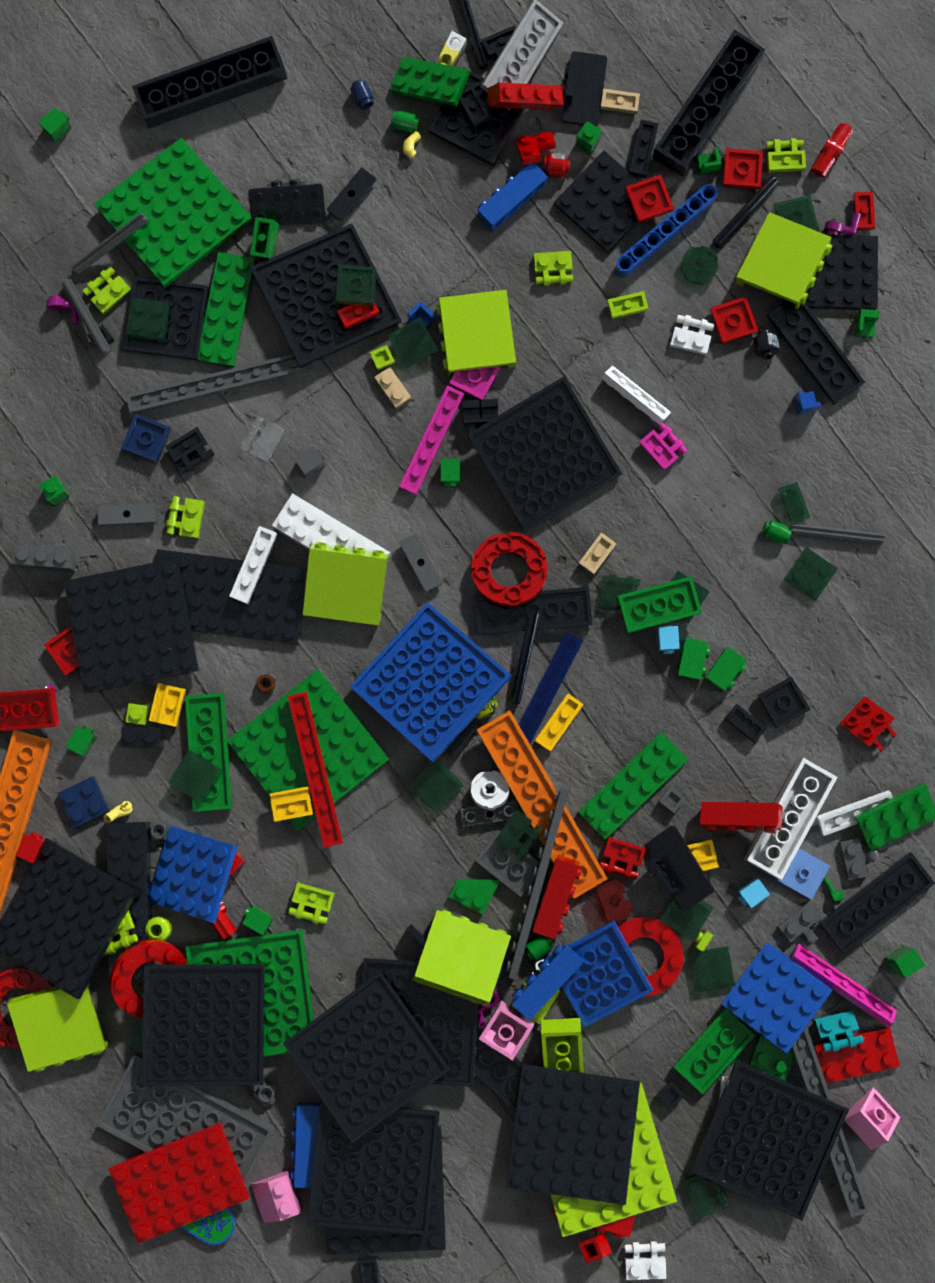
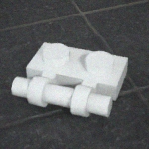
[670,315,714,356]
[625,1241,666,1280]

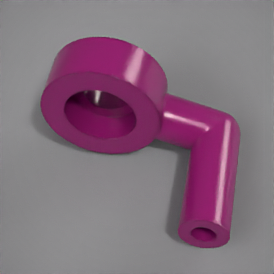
[824,212,861,237]
[46,295,79,325]
[478,989,499,1028]

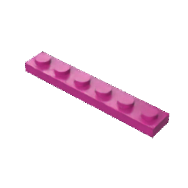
[399,386,464,496]
[791,944,897,1028]

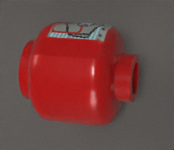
[543,152,570,178]

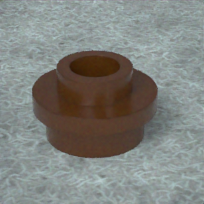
[256,674,276,694]

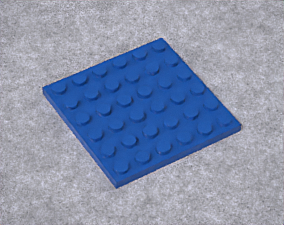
[350,602,512,763]

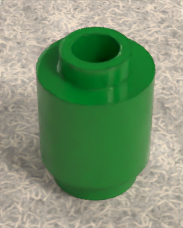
[391,111,419,133]
[762,519,792,544]
[524,935,554,961]

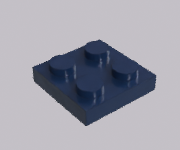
[121,414,171,463]
[58,776,110,828]

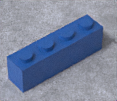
[477,163,548,232]
[512,943,583,1021]
[291,1102,320,1188]

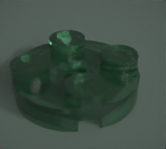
[680,246,719,285]

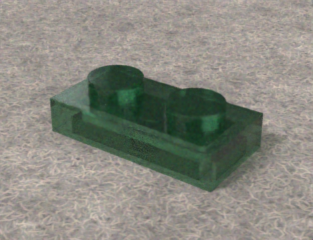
[778,482,810,525]

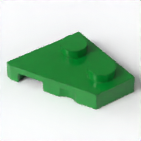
[449,879,500,914]

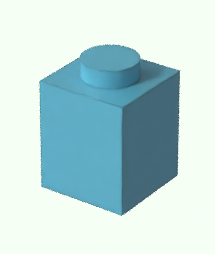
[657,626,680,655]
[736,878,770,908]

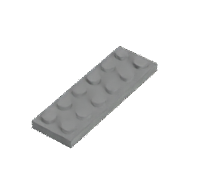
[480,0,563,110]

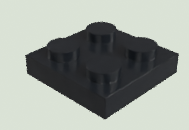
[757,676,811,729]

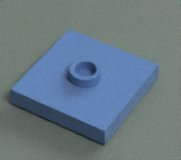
[777,848,830,900]

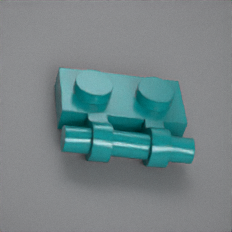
[814,1011,864,1052]

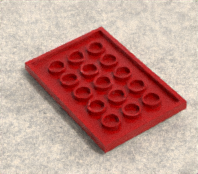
[108,1122,250,1244]

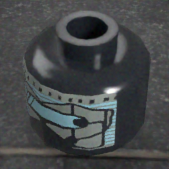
[753,330,779,360]

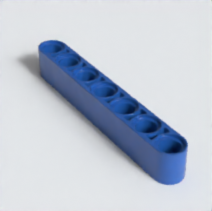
[615,184,717,278]

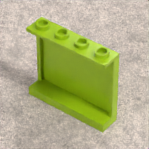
[736,212,833,310]
[436,290,516,376]
[303,542,389,626]
[413,910,511,1007]
[7,981,108,1072]

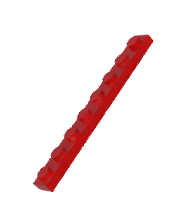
[288,691,343,848]

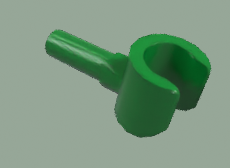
[823,877,844,902]

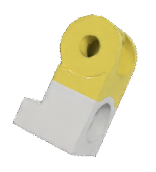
[437,31,467,67]

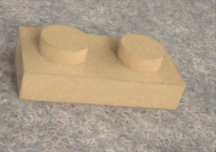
[601,89,640,114]
[374,367,411,409]
[578,533,616,575]

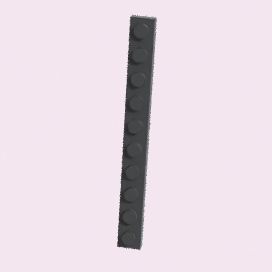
[126,354,314,414]
[506,786,569,980]
[792,1027,870,1218]

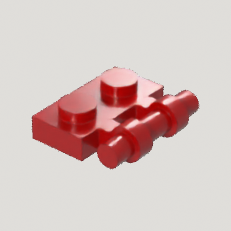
[600,837,646,880]

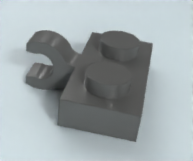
[839,838,879,880]
[777,902,820,944]

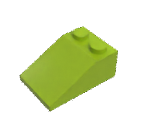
[541,1018,584,1073]

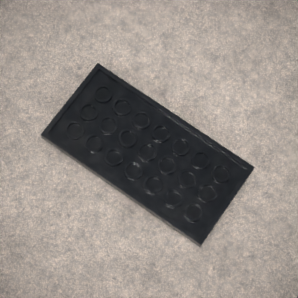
[155,549,308,644]

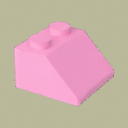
[479,1001,534,1061]
[844,1087,900,1150]
[251,1170,302,1223]

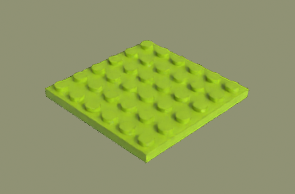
[550,1082,677,1237]

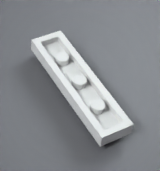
[602,366,671,425]
[229,526,278,604]
[816,790,893,836]

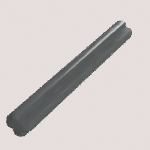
[72,213,148,274]
[62,279,111,356]
[790,524,885,544]

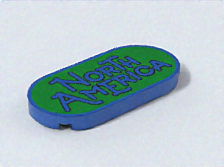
[181,1207,235,1245]

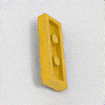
[535,694,584,752]

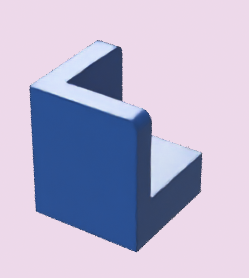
[407,301,434,333]
[794,391,821,415]

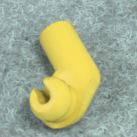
[403,131,421,159]
[104,801,132,823]

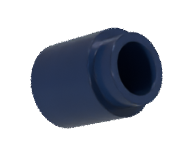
[350,80,374,110]

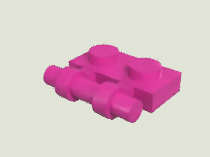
[639,422,688,471]

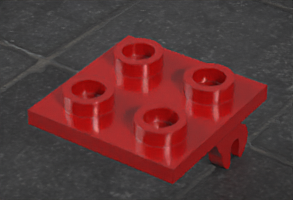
[839,696,897,752]

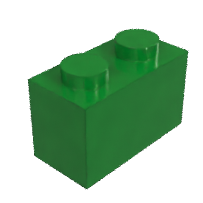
[250,217,279,260]
[676,638,710,681]
[703,647,747,692]
[884,946,925,978]

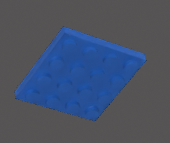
[150,826,238,923]
[546,920,653,1027]
[721,942,833,1054]

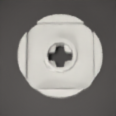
[471,771,510,811]

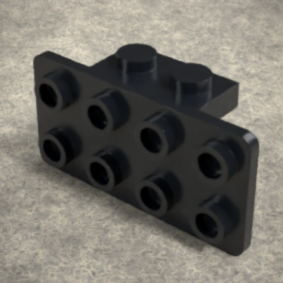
[562,51,607,126]
[248,179,326,226]
[644,826,714,911]

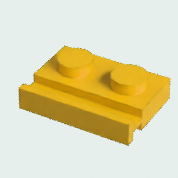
[149,683,186,727]
[270,787,314,822]
[687,840,719,871]

